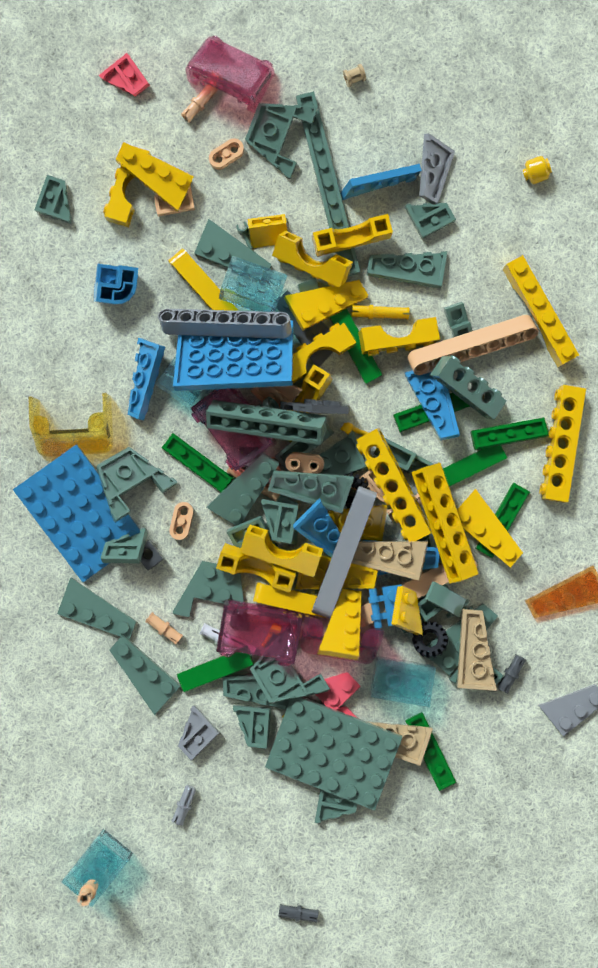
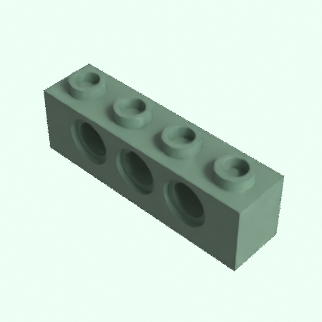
[430,355,507,420]

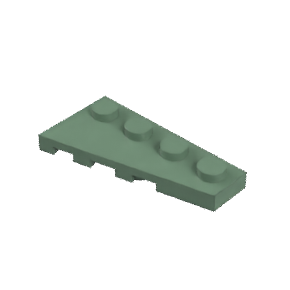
[223,673,300,709]

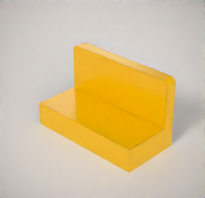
[248,214,287,248]

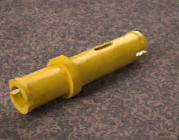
[351,305,409,320]

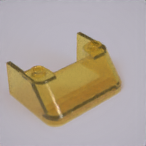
[28,393,113,457]

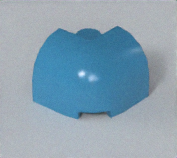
[94,264,139,304]

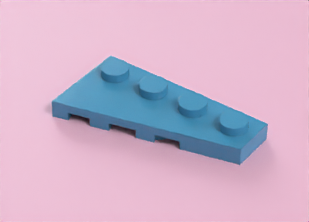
[340,164,422,200]

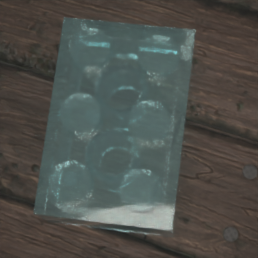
[219,256,287,312]
[370,656,436,707]
[62,829,133,907]

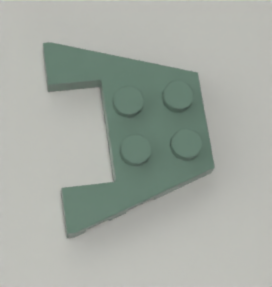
[245,103,319,179]
[97,447,177,522]
[173,561,247,629]
[250,624,330,704]

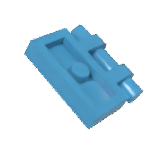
[368,584,402,628]

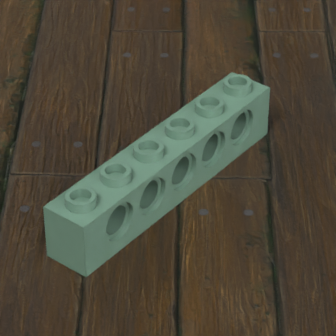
[206,400,327,445]

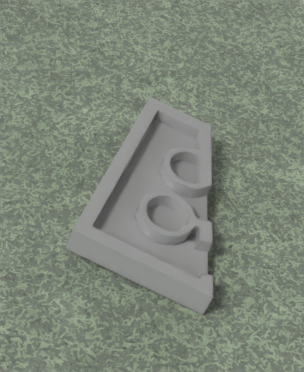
[419,133,455,204]
[538,684,598,736]

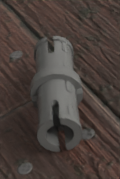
[497,654,527,694]
[278,904,319,923]

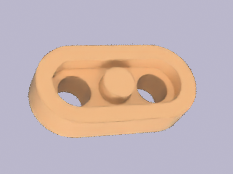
[209,138,244,170]
[285,452,324,474]
[169,502,194,540]

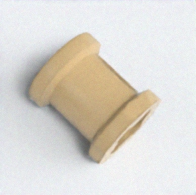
[343,64,366,87]

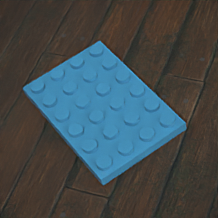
[173,320,294,391]
[13,444,140,582]

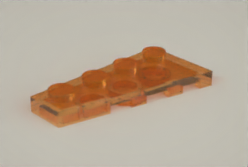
[525,565,598,618]

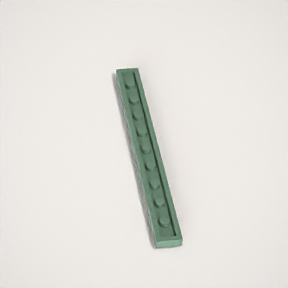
[296,91,360,276]

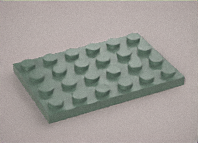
[265,697,402,811]

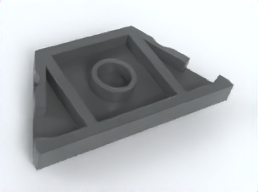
[280,399,350,414]

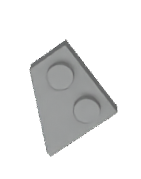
[178,705,220,760]

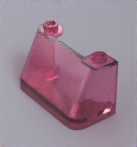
[185,36,275,113]
[190,388,277,471]
[216,600,303,666]
[300,613,384,664]

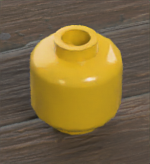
[522,156,552,184]

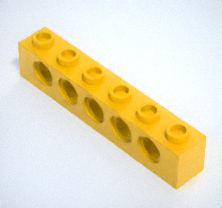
[539,385,586,503]
[356,428,432,541]
[411,463,479,583]

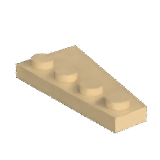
[351,541,428,580]
[457,609,497,691]
[366,721,433,766]

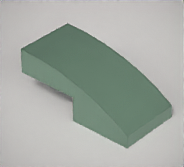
[444,302,472,337]
[425,581,466,617]

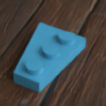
[293,498,341,558]

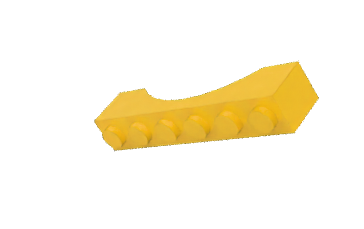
[502,255,579,368]

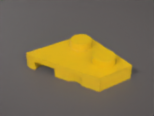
[391,586,423,635]

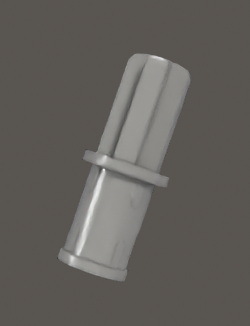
[172,785,196,825]

